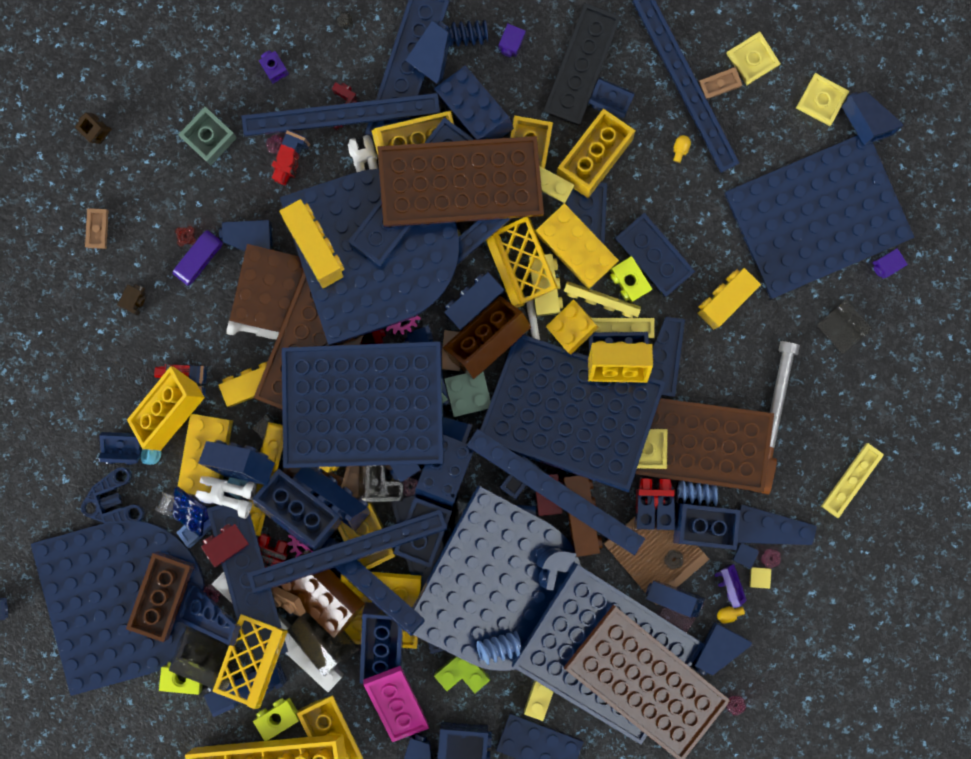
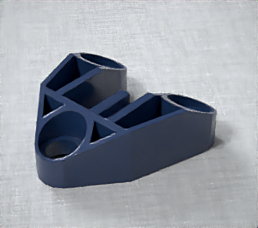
[81,467,145,524]

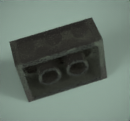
[288,613,360,677]
[169,627,242,691]

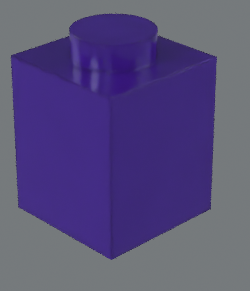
[498,24,526,57]
[873,248,908,279]

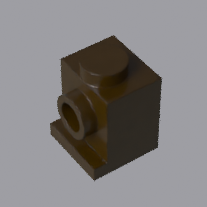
[75,112,112,144]
[117,284,146,315]

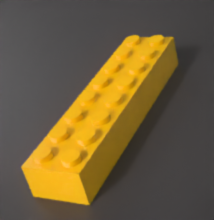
[185,734,347,759]

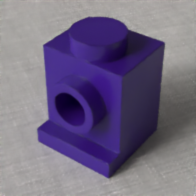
[259,51,289,84]

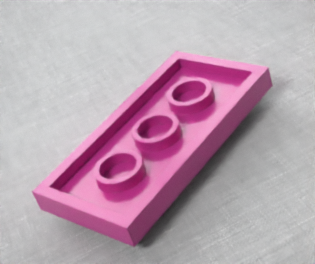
[363,666,429,742]

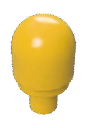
[673,135,691,163]
[717,606,745,624]

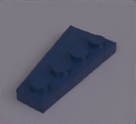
[650,317,685,397]
[737,504,817,545]
[176,582,241,646]

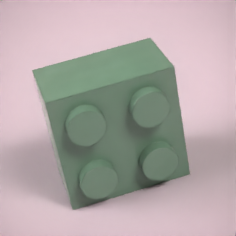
[178,107,237,166]
[445,372,491,417]

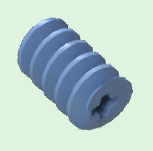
[676,480,718,507]
[477,631,521,665]

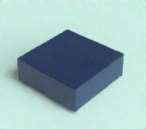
[732,543,759,569]

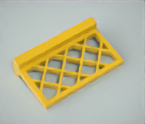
[486,217,558,307]
[212,614,288,709]

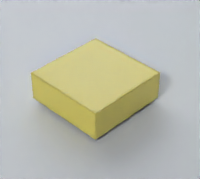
[749,567,771,589]

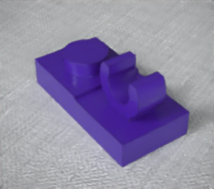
[715,564,747,608]

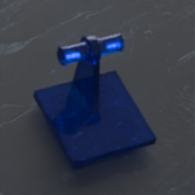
[172,486,218,537]

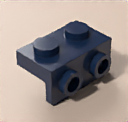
[588,78,635,119]
[98,432,142,465]

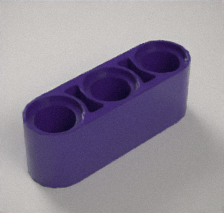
[172,230,223,286]

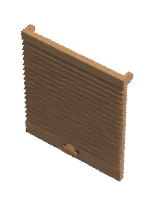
[603,517,709,605]

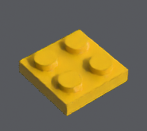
[546,299,599,354]

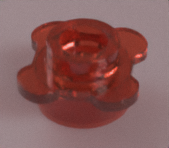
[175,226,196,247]

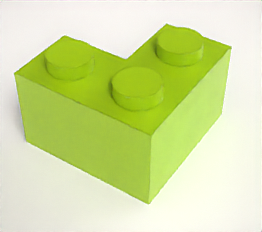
[434,656,490,693]

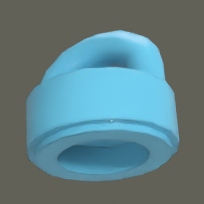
[141,449,162,465]

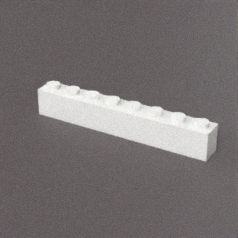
[212,572,344,692]

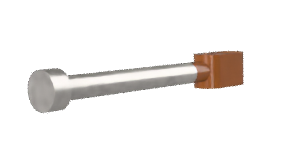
[749,341,800,495]

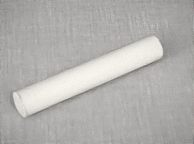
[525,296,540,340]

